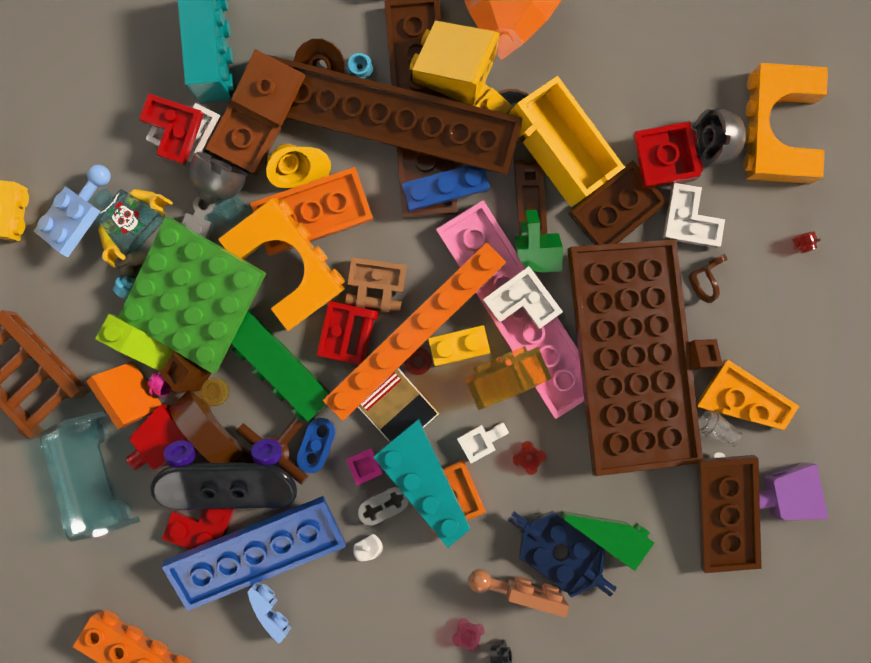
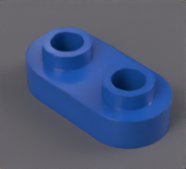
[297,418,336,473]

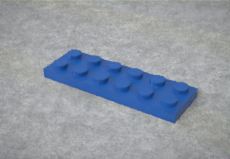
[162,496,346,611]

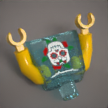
[94,189,173,268]

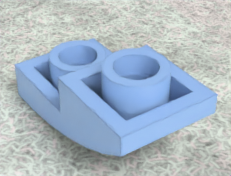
[247,583,291,644]

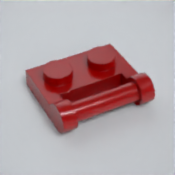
[317,301,379,365]

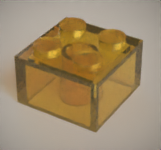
[465,346,552,410]

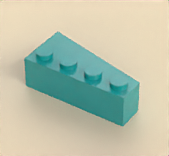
[373,419,470,548]

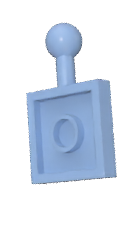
[34,164,111,257]

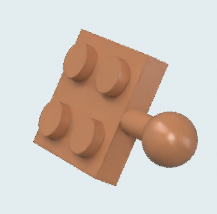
[468,569,569,618]

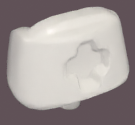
[353,534,383,562]

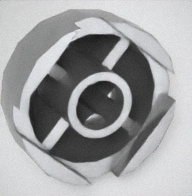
[693,109,746,166]
[189,152,248,203]

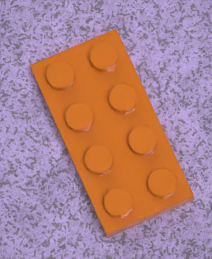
[250,167,374,256]

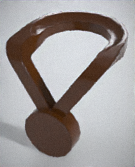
[689,254,728,303]

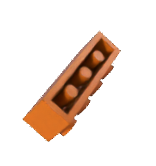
[73,610,192,663]

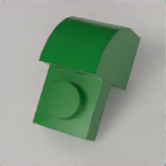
[514,210,563,273]

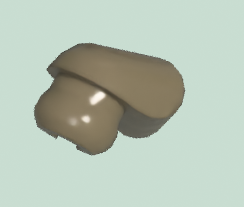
[117,251,149,277]

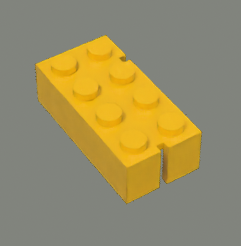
[508,76,625,207]

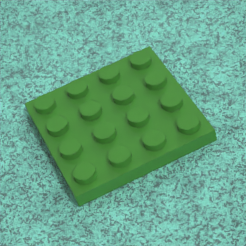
[118,217,266,374]

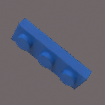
[402,166,490,212]

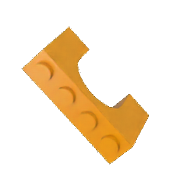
[743,63,828,184]
[218,198,345,331]

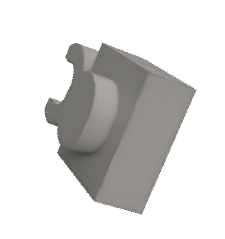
[182,197,217,239]

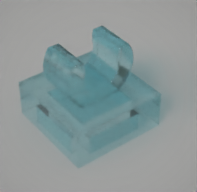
[213,195,252,230]

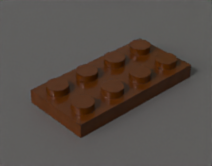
[697,455,762,573]

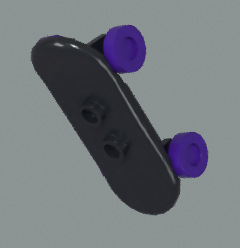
[150,439,297,510]

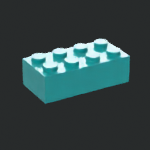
[178,0,236,103]

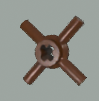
[236,417,308,485]

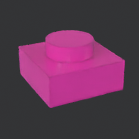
[346,448,383,485]

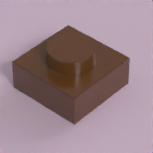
[689,339,723,370]

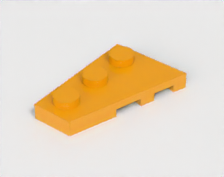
[696,360,800,430]

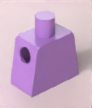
[759,462,829,520]

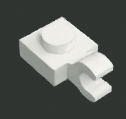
[457,422,509,463]

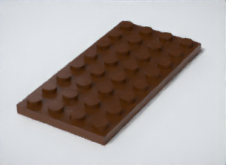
[567,239,703,476]

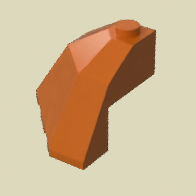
[464,0,562,61]

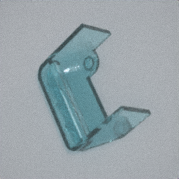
[40,410,140,542]

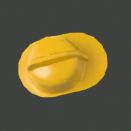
[266,144,331,188]

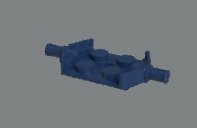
[507,511,617,598]

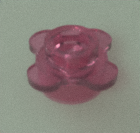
[452,618,484,652]

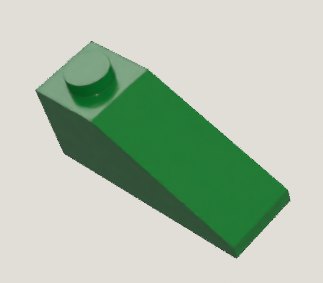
[560,511,654,571]

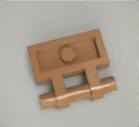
[345,257,407,313]

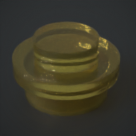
[201,378,230,406]

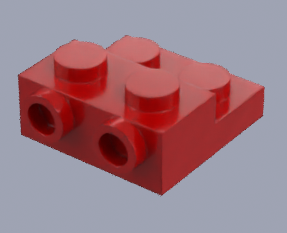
[633,121,703,188]

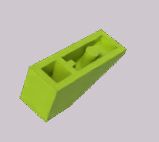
[95,314,177,371]

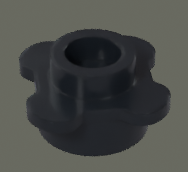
[490,639,512,663]

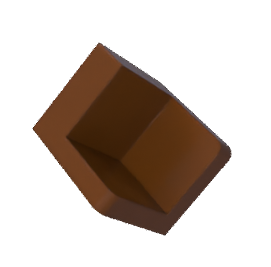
[160,353,211,393]

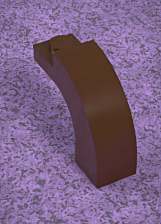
[169,390,255,463]

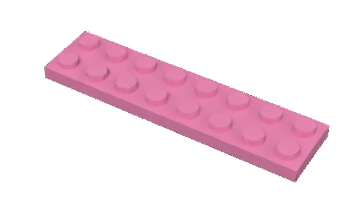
[436,200,584,419]

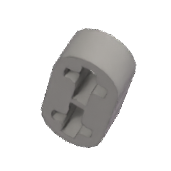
[358,486,409,526]

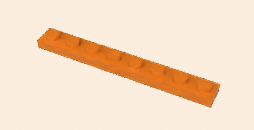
[323,242,506,421]

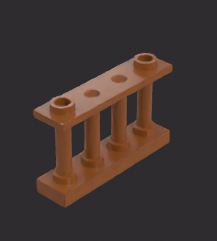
[0,310,91,439]

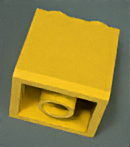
[410,21,500,106]

